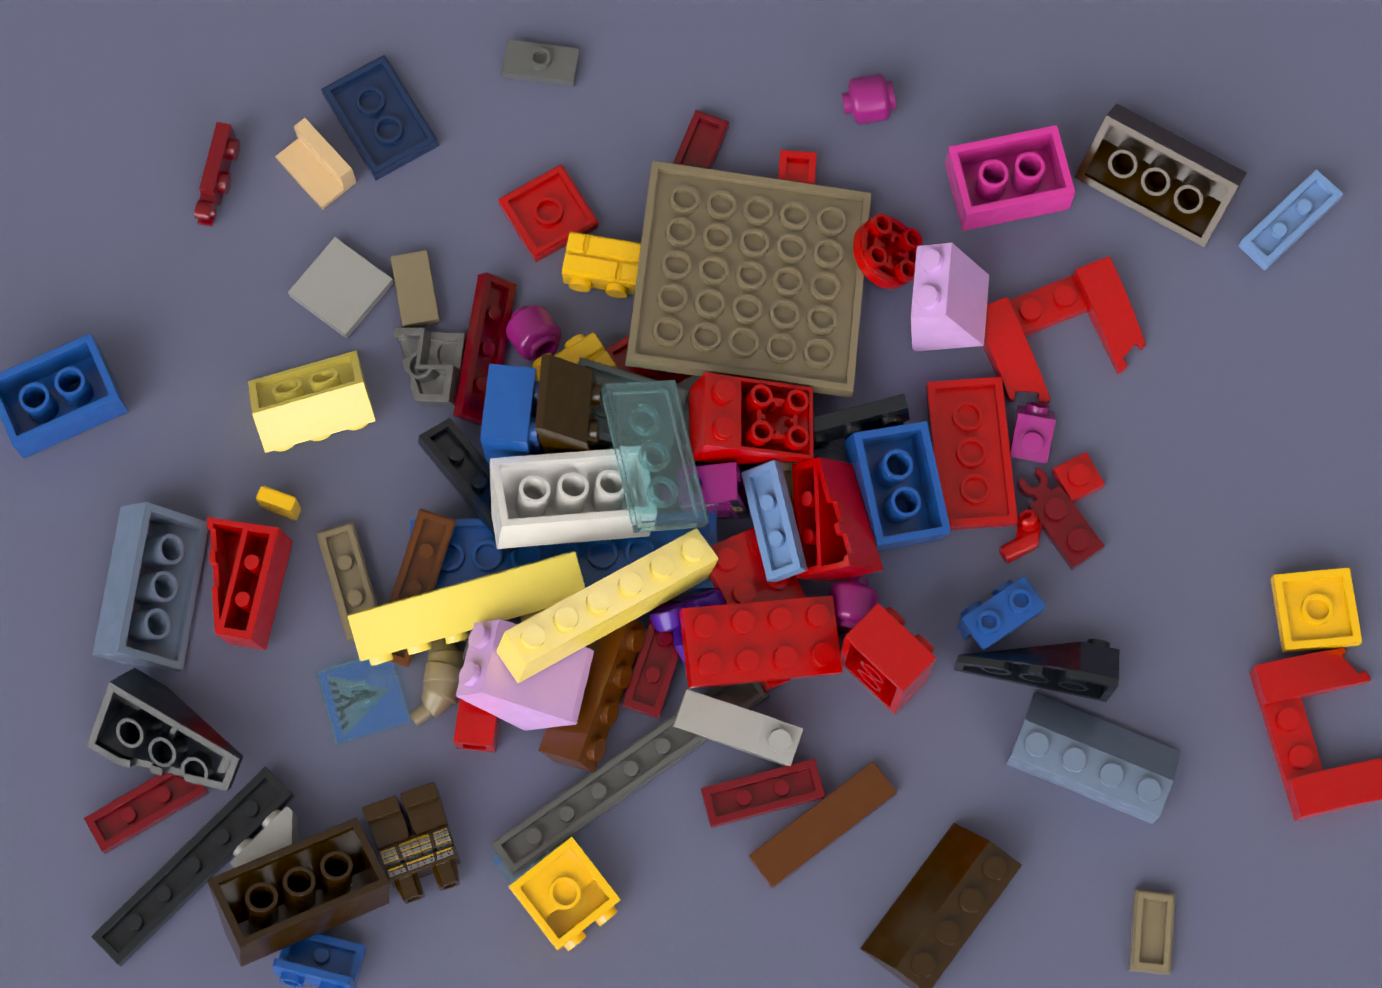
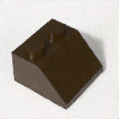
[535,354,603,454]

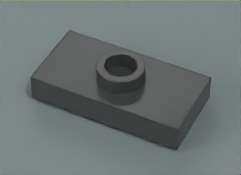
[502,39,580,87]

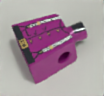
[657,462,748,519]

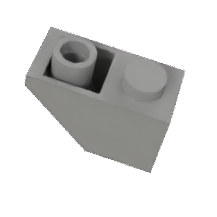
[230,806,298,868]

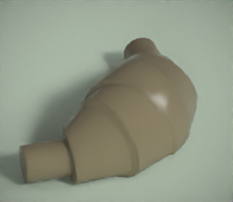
[408,638,464,727]

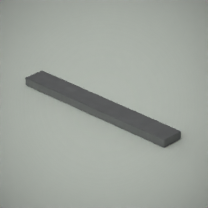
[490,682,769,877]

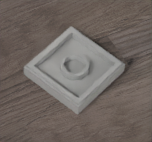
[288,237,394,339]

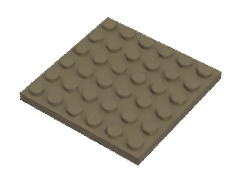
[625,161,871,398]

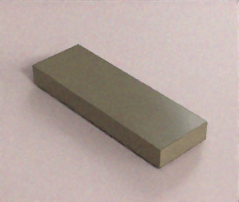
[316,522,378,643]

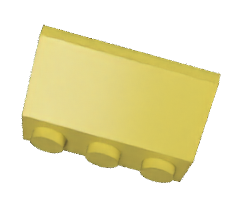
[248,351,375,453]

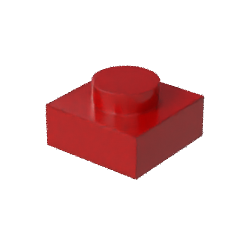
[778,150,817,185]
[1051,452,1105,503]

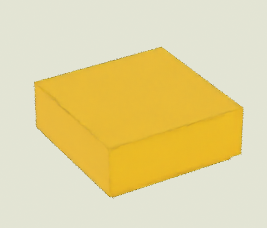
[256,486,302,521]

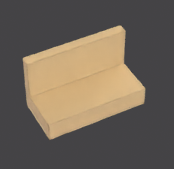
[275,118,357,210]

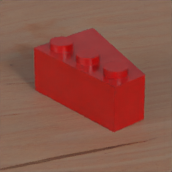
[792,457,884,583]
[207,517,293,651]

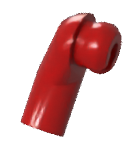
[998,510,1042,564]

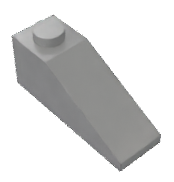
[673,689,803,766]

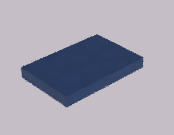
[321,55,439,181]

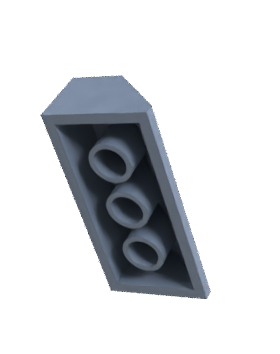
[92,502,209,671]
[1006,692,1180,824]

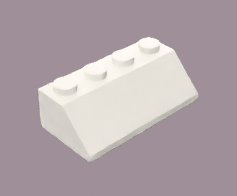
[490,447,656,549]

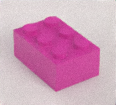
[945,125,1076,231]

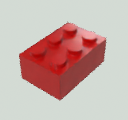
[841,603,937,714]

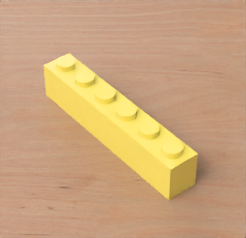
[496,528,719,683]
[348,551,585,666]

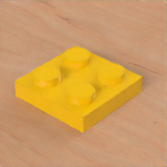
[1270,567,1362,653]

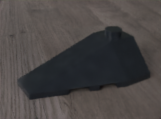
[954,639,1120,702]
[87,668,243,791]

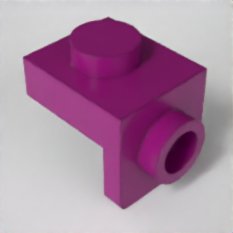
[1010,402,1056,463]

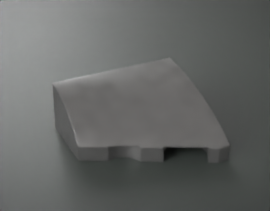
[393,328,467,409]

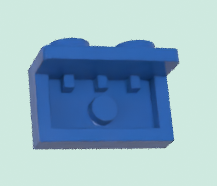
[957,576,1046,650]
[272,934,367,988]

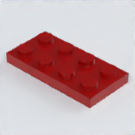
[926,377,1018,531]
[709,527,806,692]
[679,596,843,688]

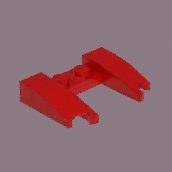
[983,256,1146,404]
[1249,648,1382,821]

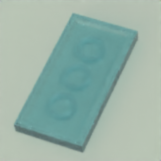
[600,380,709,533]

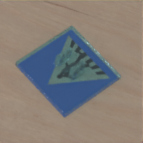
[315,658,411,745]

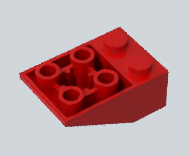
[689,372,814,464]

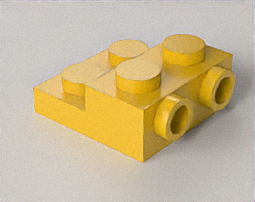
[508,837,621,951]

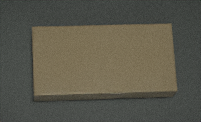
[390,250,440,328]
[1128,890,1175,975]

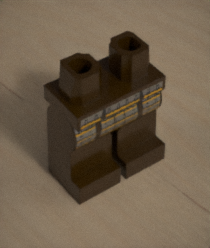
[362,781,461,904]

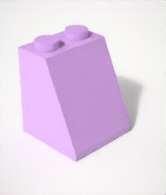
[911,243,989,352]
[455,619,594,731]

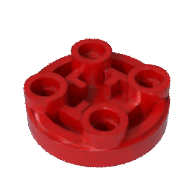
[853,213,922,289]

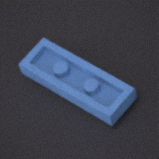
[1238,169,1343,271]
[741,460,808,583]

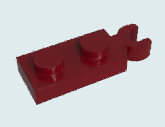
[194,122,240,227]
[1017,467,1105,570]

